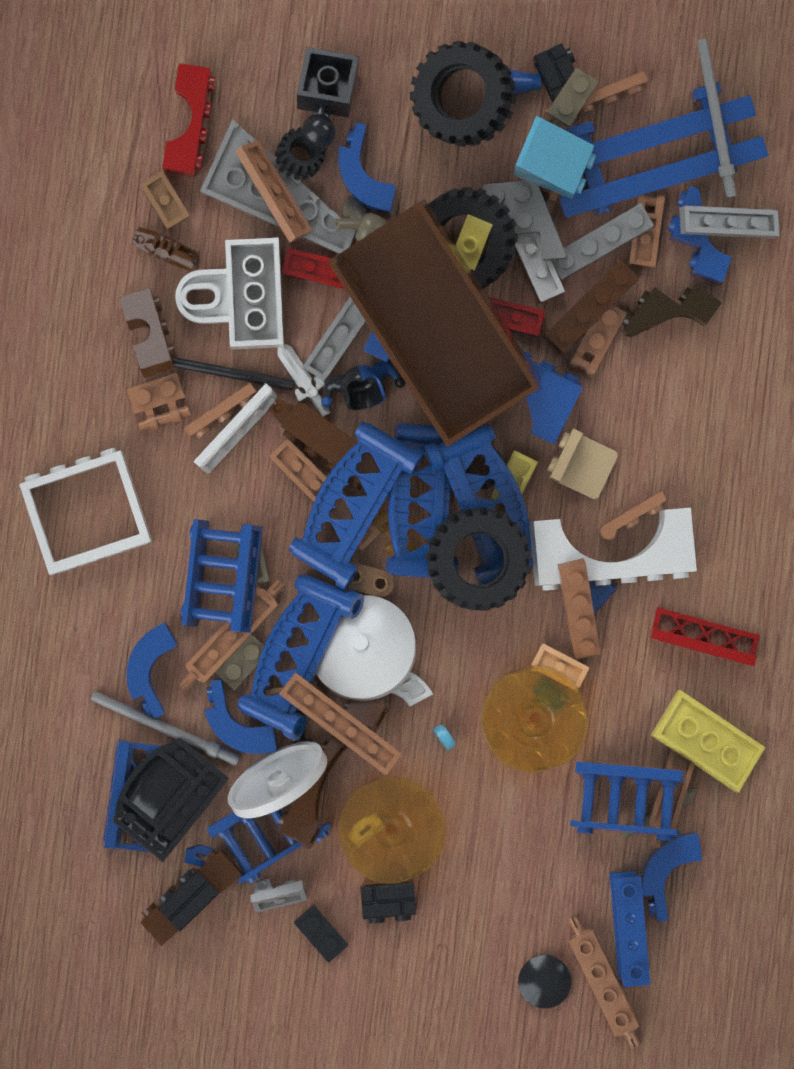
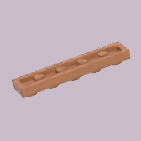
[269,438,381,551]
[279,673,402,776]

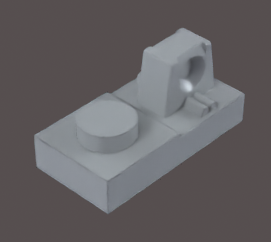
[250,878,307,913]

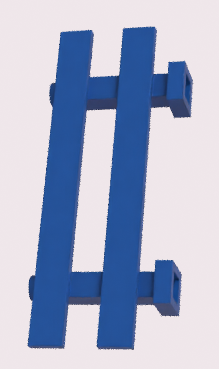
[559,82,768,218]

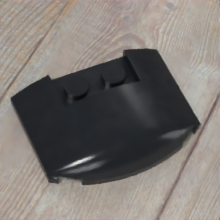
[113,738,229,862]

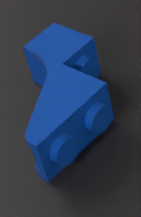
[668,186,732,285]

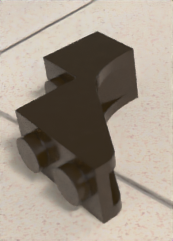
[621,284,722,337]

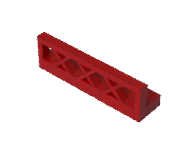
[649,607,760,666]

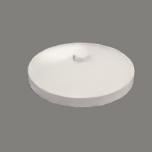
[316,595,416,701]
[228,741,327,818]

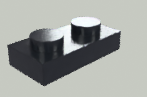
[293,904,349,963]

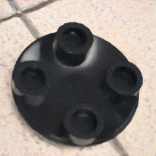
[518,954,571,1009]

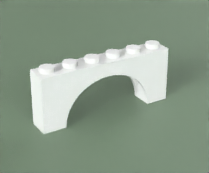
[529,508,697,591]

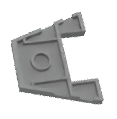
[480,181,567,261]

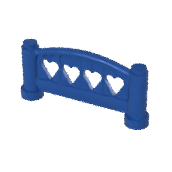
[288,422,425,591]
[386,422,459,578]
[423,424,533,585]
[237,574,364,741]

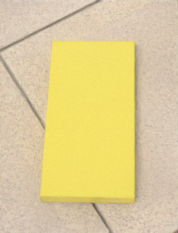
[651,690,765,793]

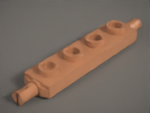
[178,579,285,692]
[647,749,695,849]
[568,915,641,1050]

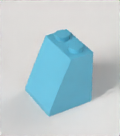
[514,116,596,200]

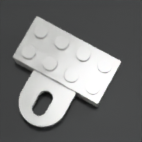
[175,238,285,350]

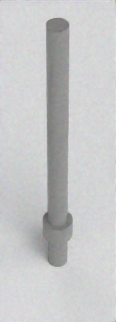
[697,38,737,198]
[91,691,240,766]

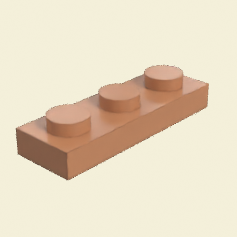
[184,383,257,439]

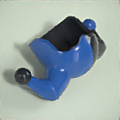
[321,360,406,411]

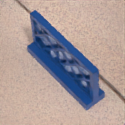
[103,740,160,852]

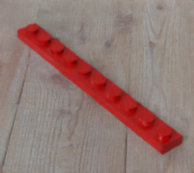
[281,247,545,337]

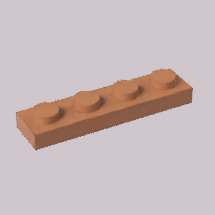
[544,71,648,125]
[235,140,313,243]
[557,558,601,660]

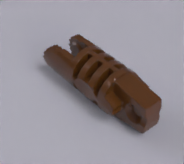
[132,227,200,271]

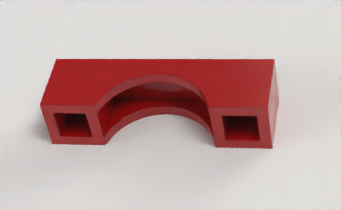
[162,63,216,177]

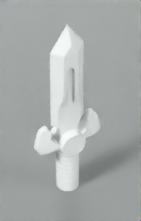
[278,344,331,417]

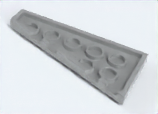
[200,119,356,254]

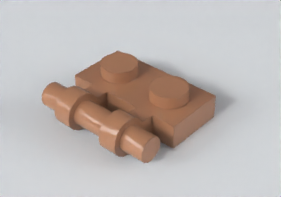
[126,372,191,432]

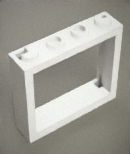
[19,448,153,575]

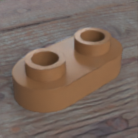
[348,563,394,597]

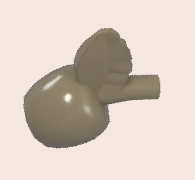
[334,197,387,242]

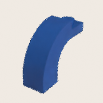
[338,122,396,215]
[127,623,179,718]
[205,679,278,754]
[641,832,702,922]

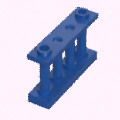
[180,519,263,633]
[570,762,686,842]
[207,809,332,884]
[609,870,650,987]

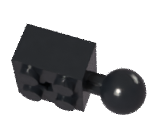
[297,47,359,149]

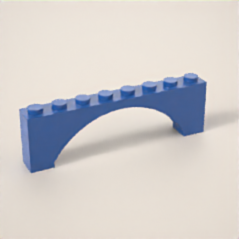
[363,331,583,444]

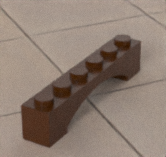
[279,699,389,849]

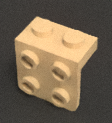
[547,429,618,499]

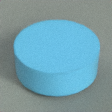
[433,724,456,751]

